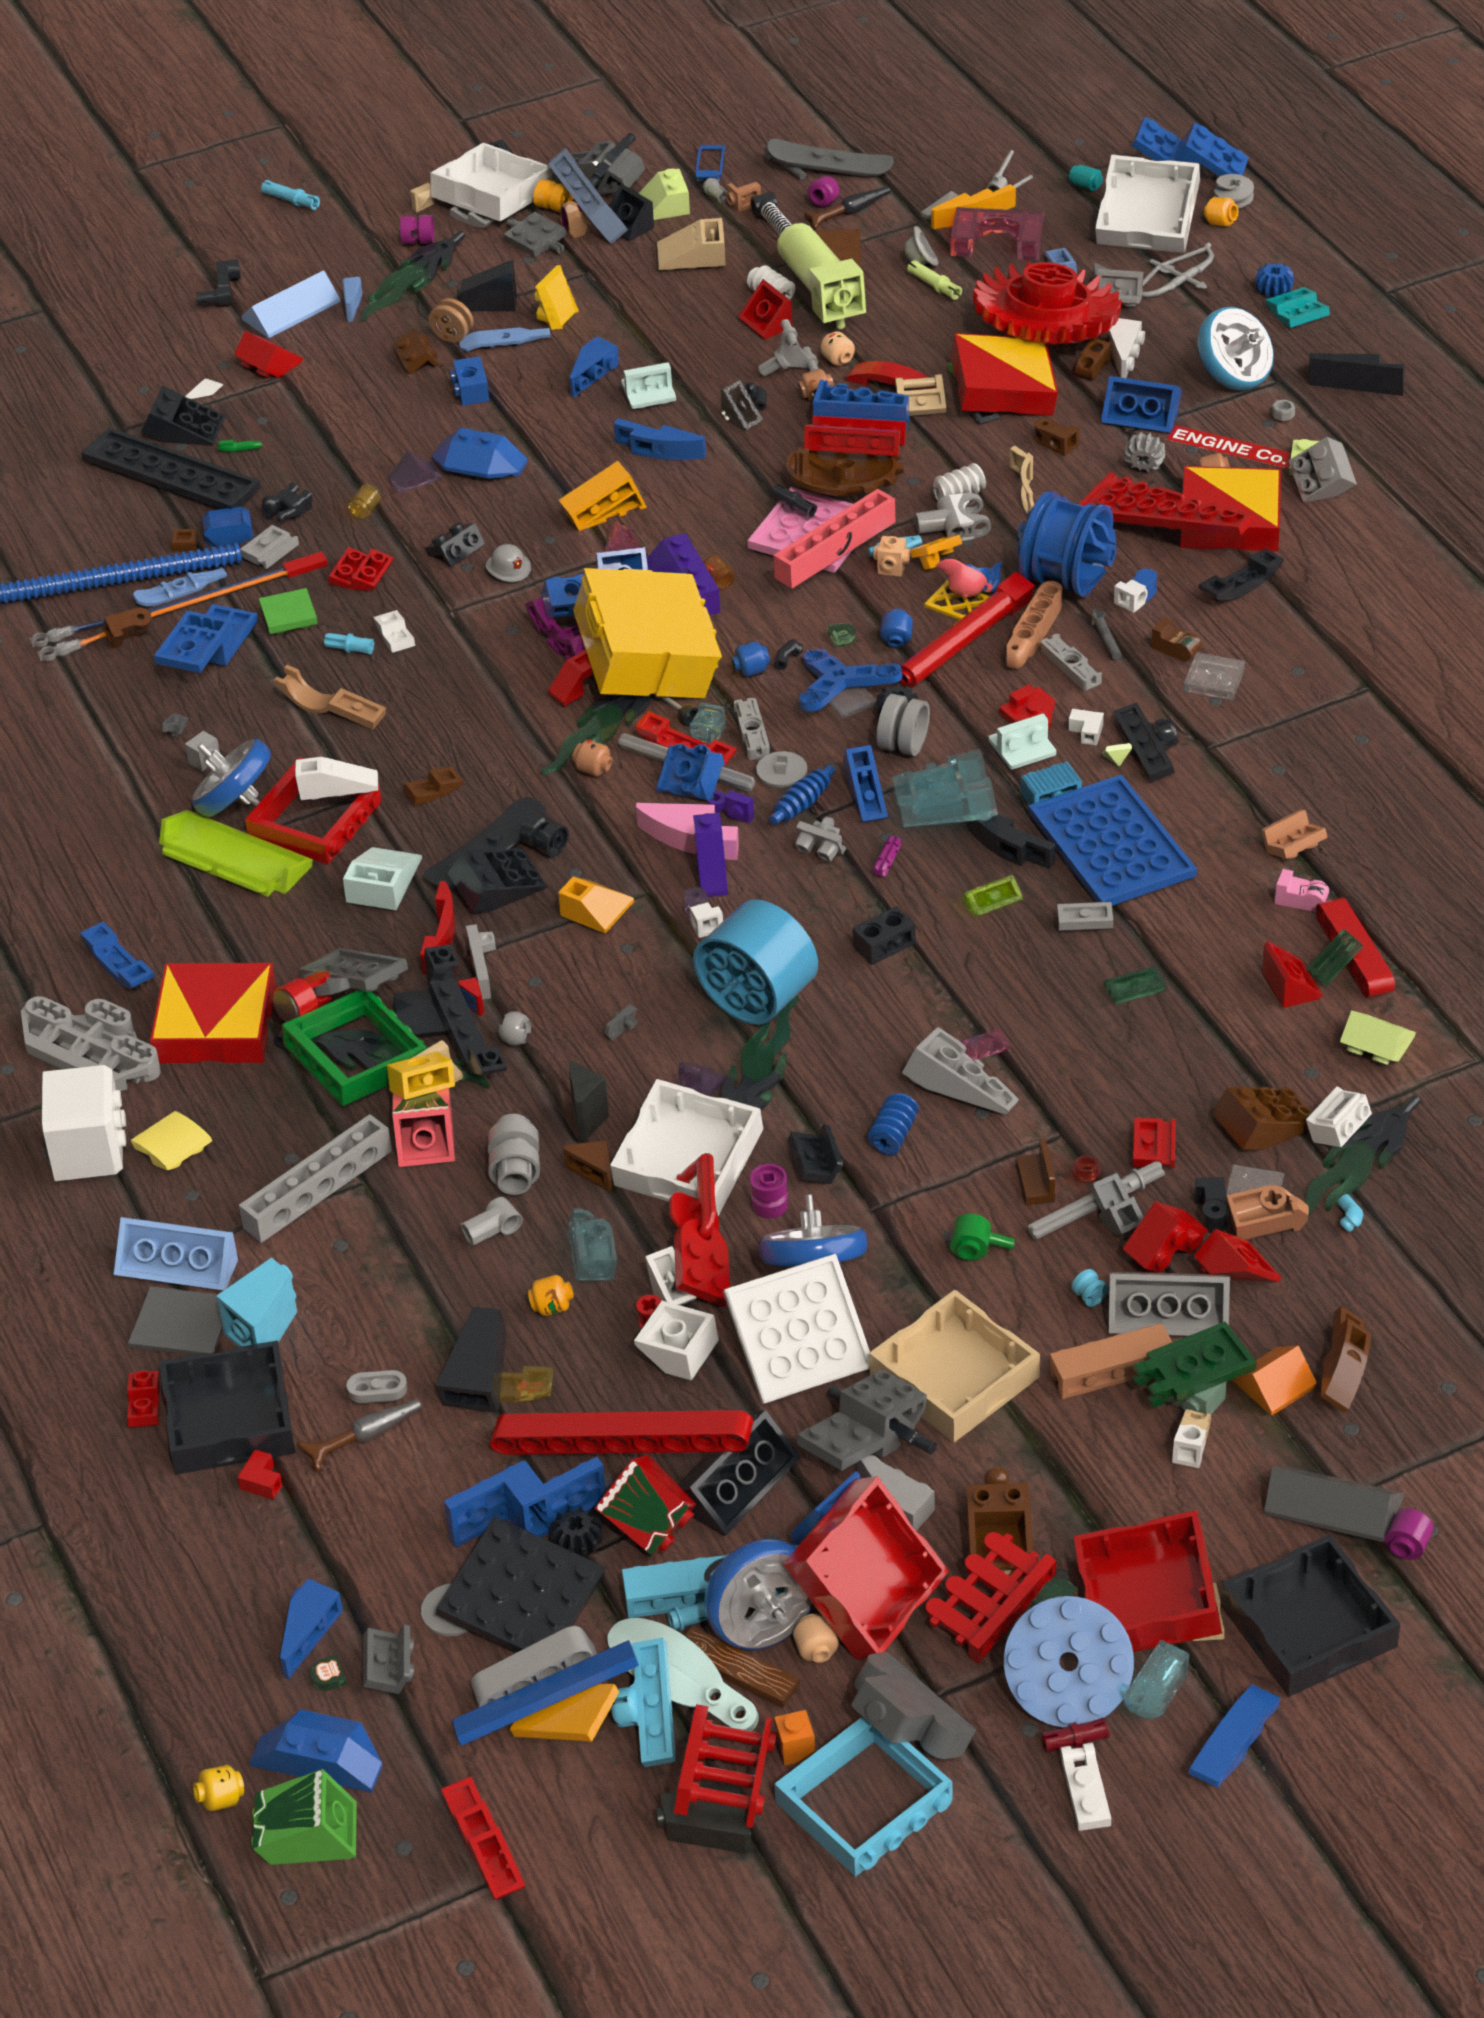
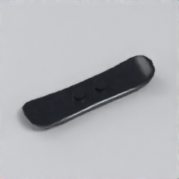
[424,797,546,890]

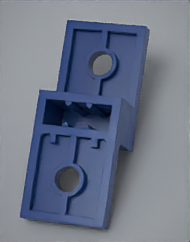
[1131,117,1249,176]
[154,604,258,673]
[444,1457,606,1548]

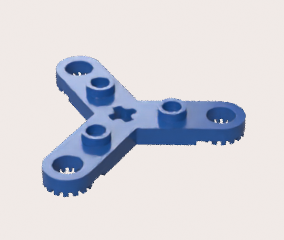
[799,648,902,711]

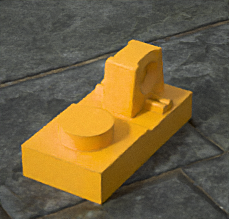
[910,534,962,570]

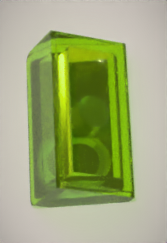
[962,875,1024,917]

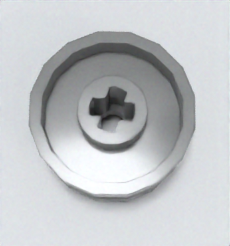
[877,694,930,756]

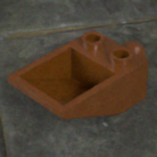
[966,1466,1033,1571]

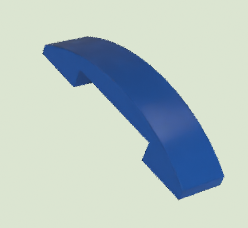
[80,921,155,988]

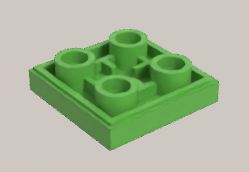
[259,588,318,634]

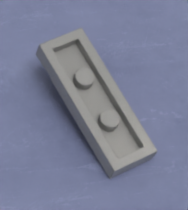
[466,924,496,1000]

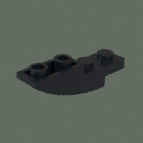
[965,803,1055,869]

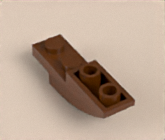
[1321,1306,1371,1413]

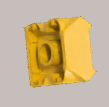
[535,265,579,330]

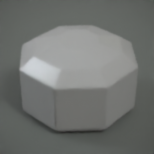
[1271,399,1295,421]

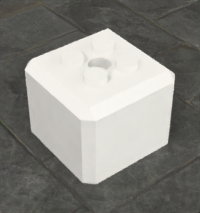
[42,1065,126,1181]

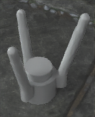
[986,150,1033,192]

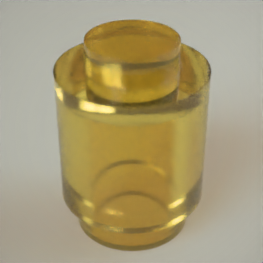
[349,484,381,518]

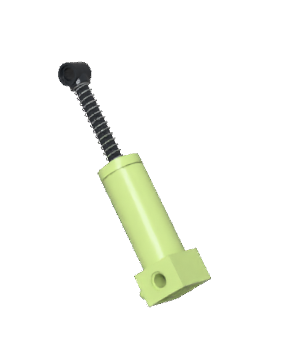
[750,192,866,329]

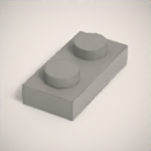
[1057,902,1113,930]

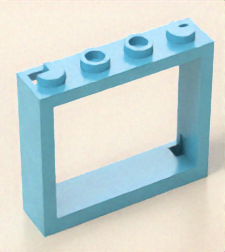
[774,1717,953,1877]

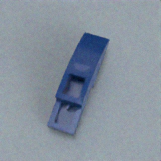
[614,418,706,460]

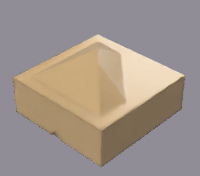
[410,183,434,212]

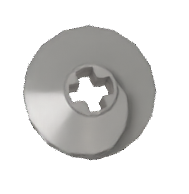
[1214,174,1254,208]

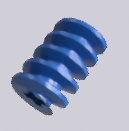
[868,1093,919,1156]

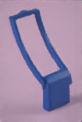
[696,145,726,181]

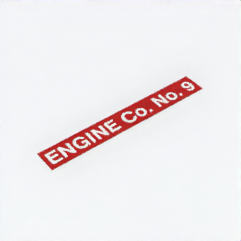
[1166,425,1353,469]

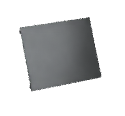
[128,1286,223,1355]

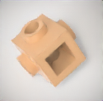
[874,536,910,577]

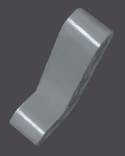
[470,1626,597,1707]

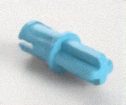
[324,633,374,655]

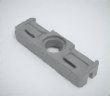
[1041,634,1102,691]
[734,698,770,760]

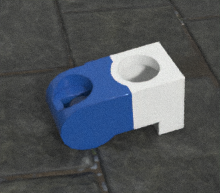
[1114,569,1157,613]

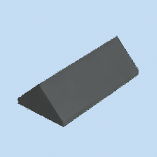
[1264,1466,1404,1542]

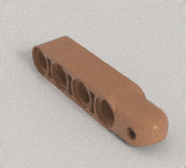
[1007,581,1062,670]

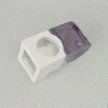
[684,887,723,938]

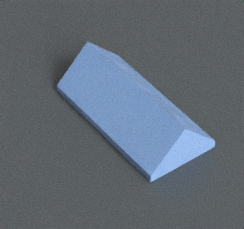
[242,270,340,338]
[114,1217,238,1290]

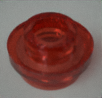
[1072,1155,1101,1182]

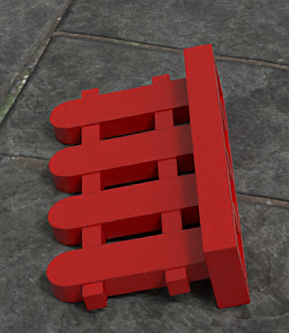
[926,1532,1056,1664]

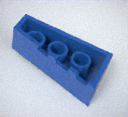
[813,379,910,432]

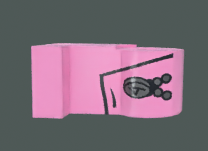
[1275,869,1329,912]

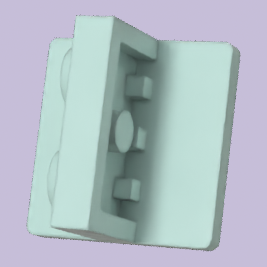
[621,362,676,409]
[989,713,1056,770]

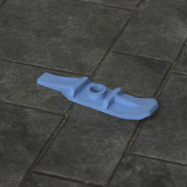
[460,327,550,351]
[132,568,227,606]

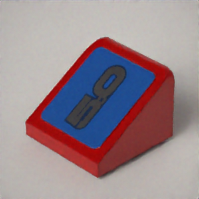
[457,977,485,1016]

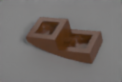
[403,766,463,805]

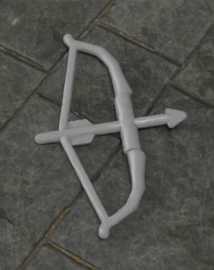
[1142,243,1214,298]

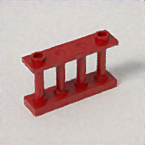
[804,415,906,456]
[674,1704,777,1828]

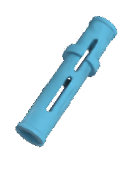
[261,180,320,210]

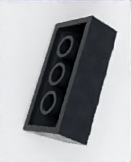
[678,1410,801,1536]

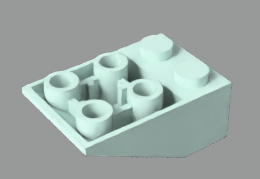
[343,847,422,910]

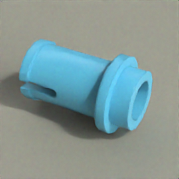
[667,1601,708,1632]

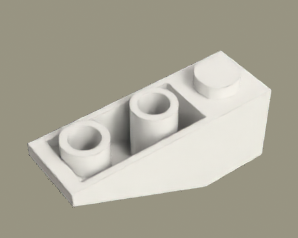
[1109,318,1145,378]
[296,757,378,800]

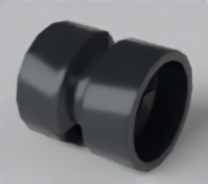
[519,811,569,857]

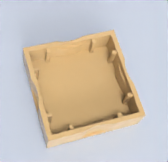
[869,1290,1040,1443]

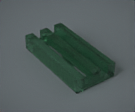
[1306,928,1364,986]
[1104,966,1166,1005]

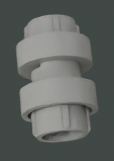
[488,1114,540,1195]

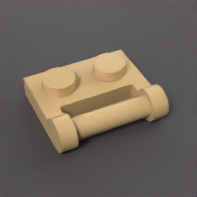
[895,374,946,416]

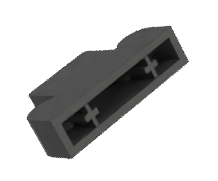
[851,1652,976,1759]

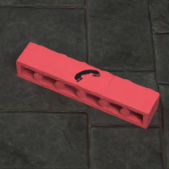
[774,489,896,589]

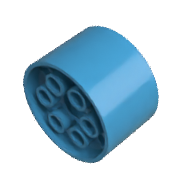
[693,900,818,1025]

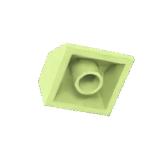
[639,169,690,220]
[1340,1010,1416,1065]

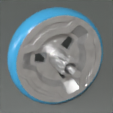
[1197,307,1274,391]

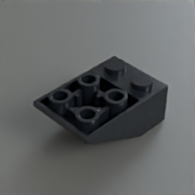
[141,385,225,446]
[448,848,547,912]

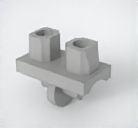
[795,817,846,862]

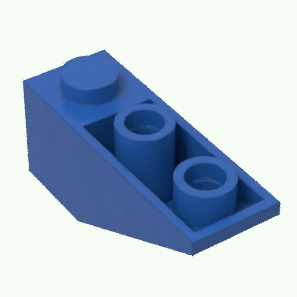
[570,337,619,397]

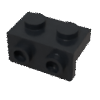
[425,522,485,567]
[788,1124,843,1184]

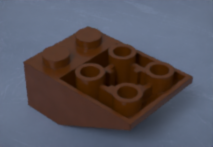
[1212,1086,1312,1150]

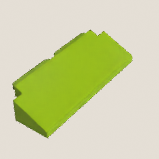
[159,810,313,897]

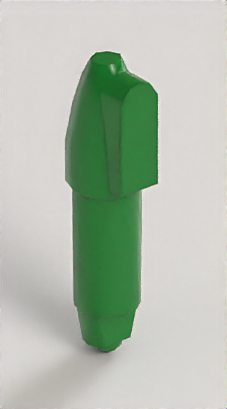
[218,439,262,452]

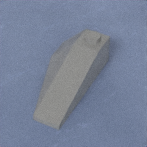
[902,1027,1019,1115]

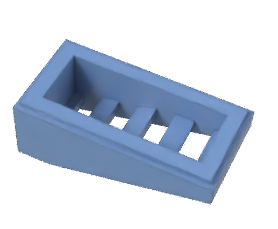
[1044,248,1077,274]
[343,277,362,322]

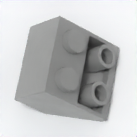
[1288,437,1357,502]

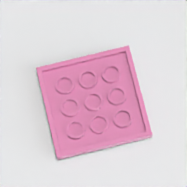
[747,487,853,573]

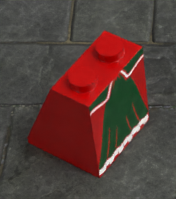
[595,1455,696,1555]

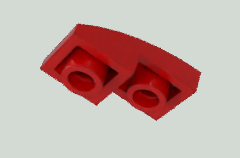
[127,1370,160,1428]

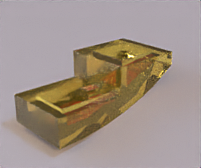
[500,1366,554,1402]

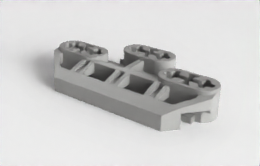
[21,996,161,1091]

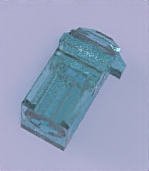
[568,1208,617,1280]
[1120,1640,1189,1719]

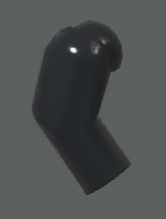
[743,382,767,411]
[775,639,804,670]

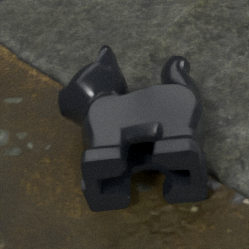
[262,482,313,522]

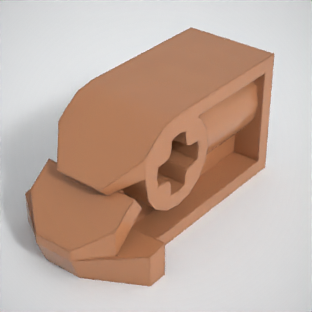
[1227,1185,1309,1240]

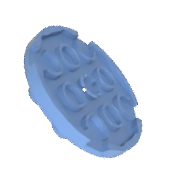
[1004,1596,1134,1727]

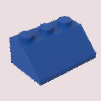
[1101,376,1182,433]

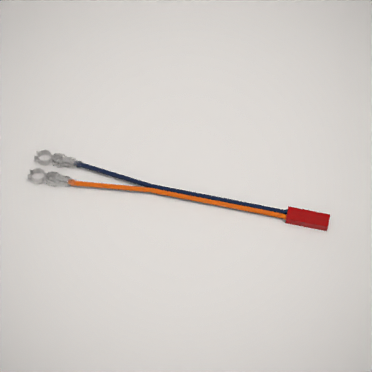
[29,551,328,661]

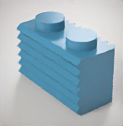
[1021,761,1082,805]

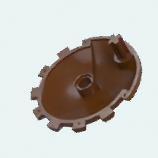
[786,446,904,497]

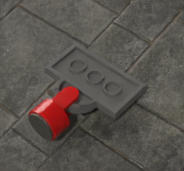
[273,948,408,1022]

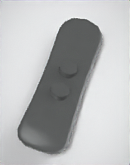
[767,138,894,177]

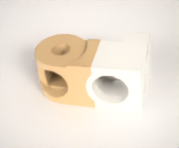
[1172,1409,1211,1468]

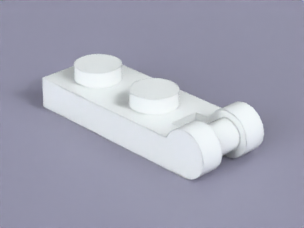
[1060,1743,1111,1831]

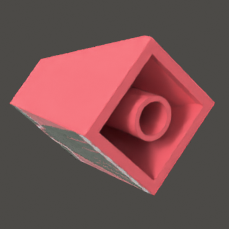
[393,1088,455,1167]

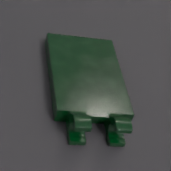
[1132,1321,1256,1407]

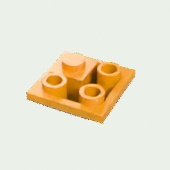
[558,877,634,933]

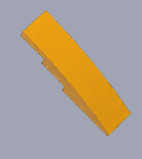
[931,184,1016,229]

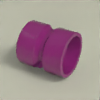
[400,215,434,245]
[750,1164,788,1218]

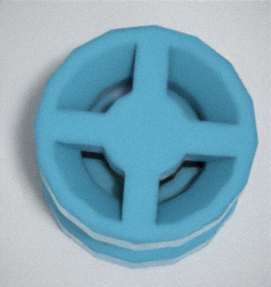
[1072,1269,1109,1307]

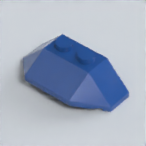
[432,428,528,478]
[249,1709,383,1793]

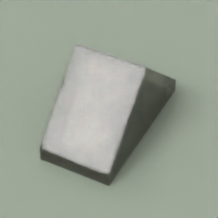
[721,380,763,431]

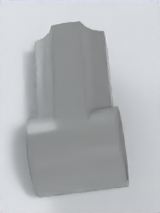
[460,1197,523,1246]

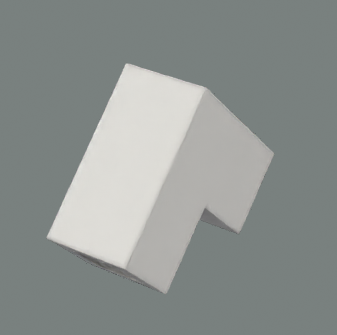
[1069,709,1104,746]

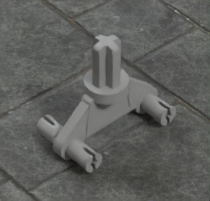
[758,319,819,377]

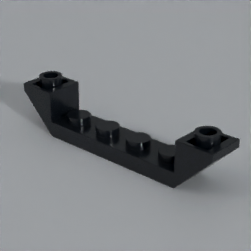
[424,945,507,1075]

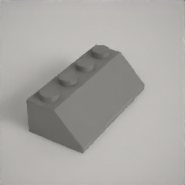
[1109,1272,1230,1336]

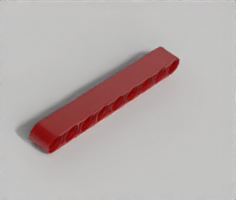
[490,1410,753,1455]

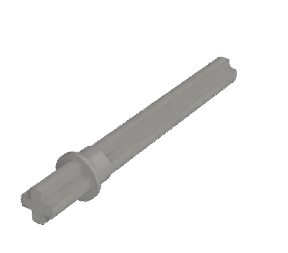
[1028,1161,1165,1239]

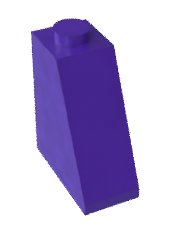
[693,812,728,898]

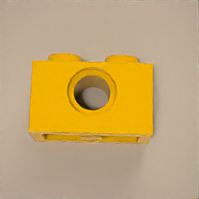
[387,1052,455,1100]

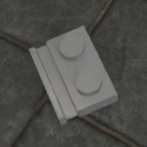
[240,525,299,569]

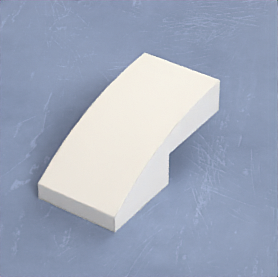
[374,610,415,653]

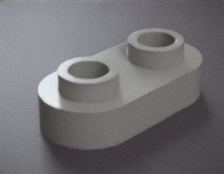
[346,1370,407,1403]

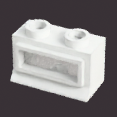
[1306,1086,1372,1147]

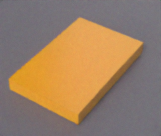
[510,1683,619,1742]

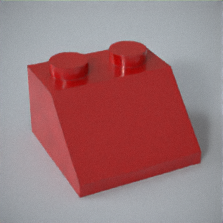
[234,330,304,377]

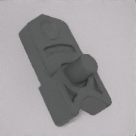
[162,714,189,736]
[604,1004,638,1040]

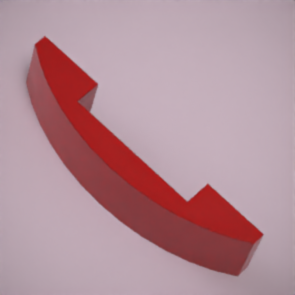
[846,361,935,391]
[635,711,737,767]
[420,881,455,974]

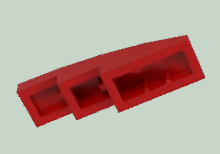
[441,1777,526,1900]

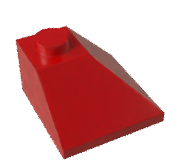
[1194,1229,1282,1282]

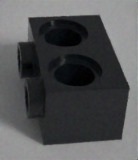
[852,906,916,965]

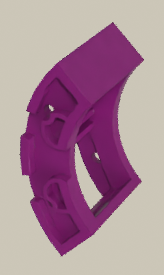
[524,593,586,660]

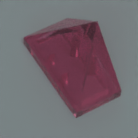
[605,521,641,552]
[958,1027,1011,1061]

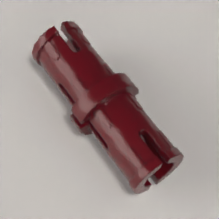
[1041,1717,1110,1753]

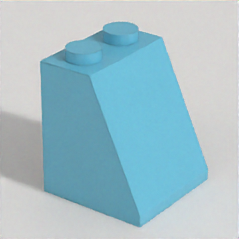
[217,1258,297,1347]

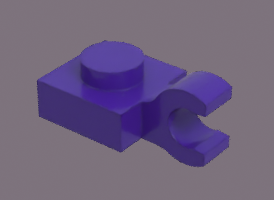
[707,791,754,824]

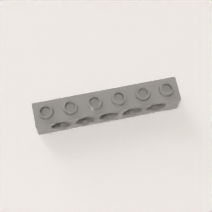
[239,1114,392,1243]

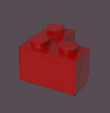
[1122,1201,1208,1273]

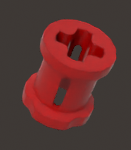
[636,1295,662,1330]

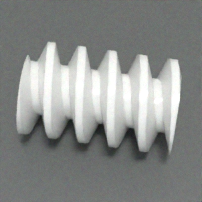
[747,265,795,299]
[933,463,986,502]

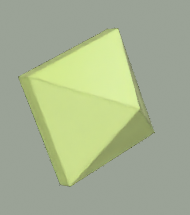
[1102,743,1132,767]

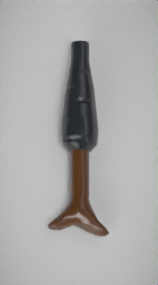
[804,186,891,230]

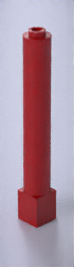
[900,571,1035,688]

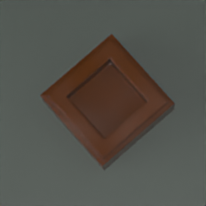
[171,529,198,551]

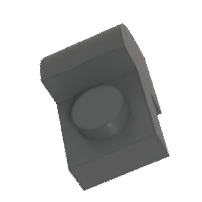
[1089,1173,1144,1236]

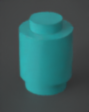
[1069,165,1103,191]

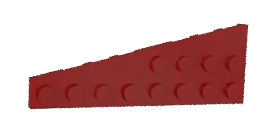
[1078,472,1253,536]

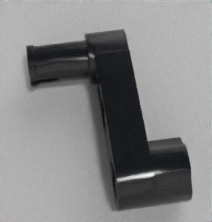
[196,259,241,306]

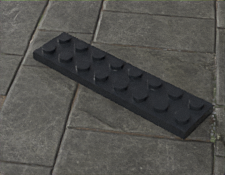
[81,428,261,509]

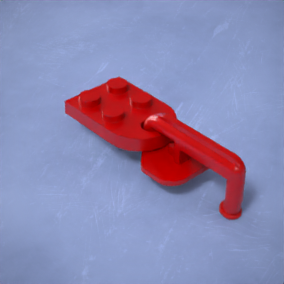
[669,1153,730,1307]

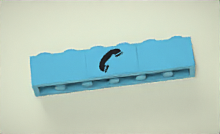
[622,1545,799,1618]

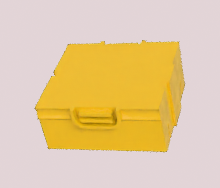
[573,568,722,698]

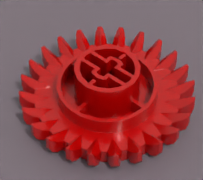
[973,262,1122,344]

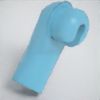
[1338,1194,1364,1232]

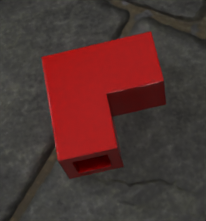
[238,1450,282,1500]

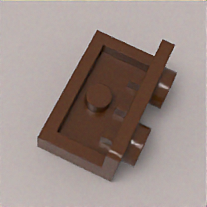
[392,328,439,374]

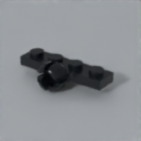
[1113,702,1179,782]

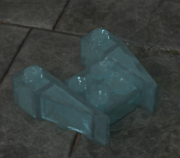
[892,749,998,827]

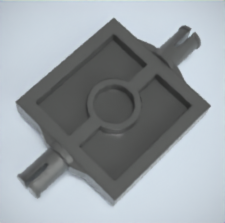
[504,212,566,257]

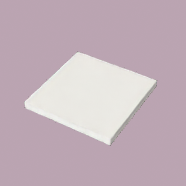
[723,1254,870,1405]

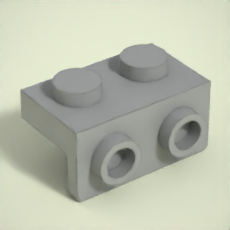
[1097,269,1144,306]

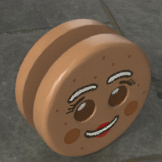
[429,298,473,343]

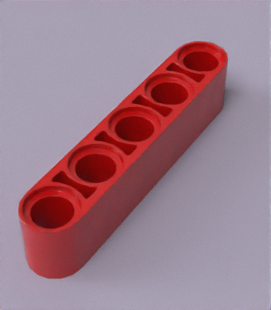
[1316,897,1395,998]

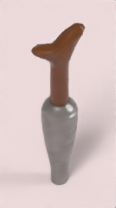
[297,1399,422,1472]

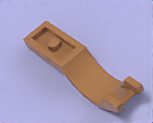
[274,665,386,730]

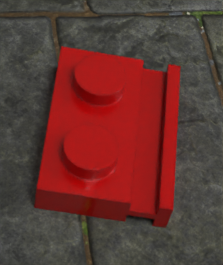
[1133,1118,1176,1168]

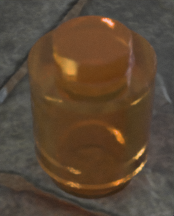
[703,555,735,589]

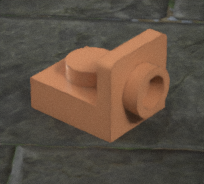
[726,182,761,212]

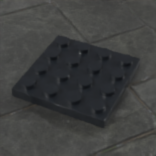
[436,1516,606,1653]

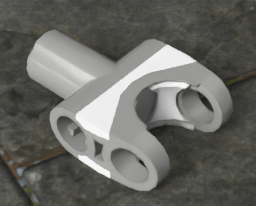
[915,493,991,541]

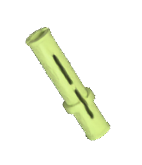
[907,260,962,300]

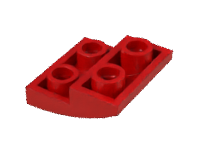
[328,547,394,590]

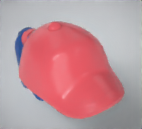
[936,559,1003,598]

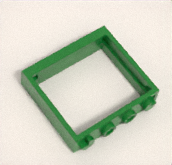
[282,990,427,1106]

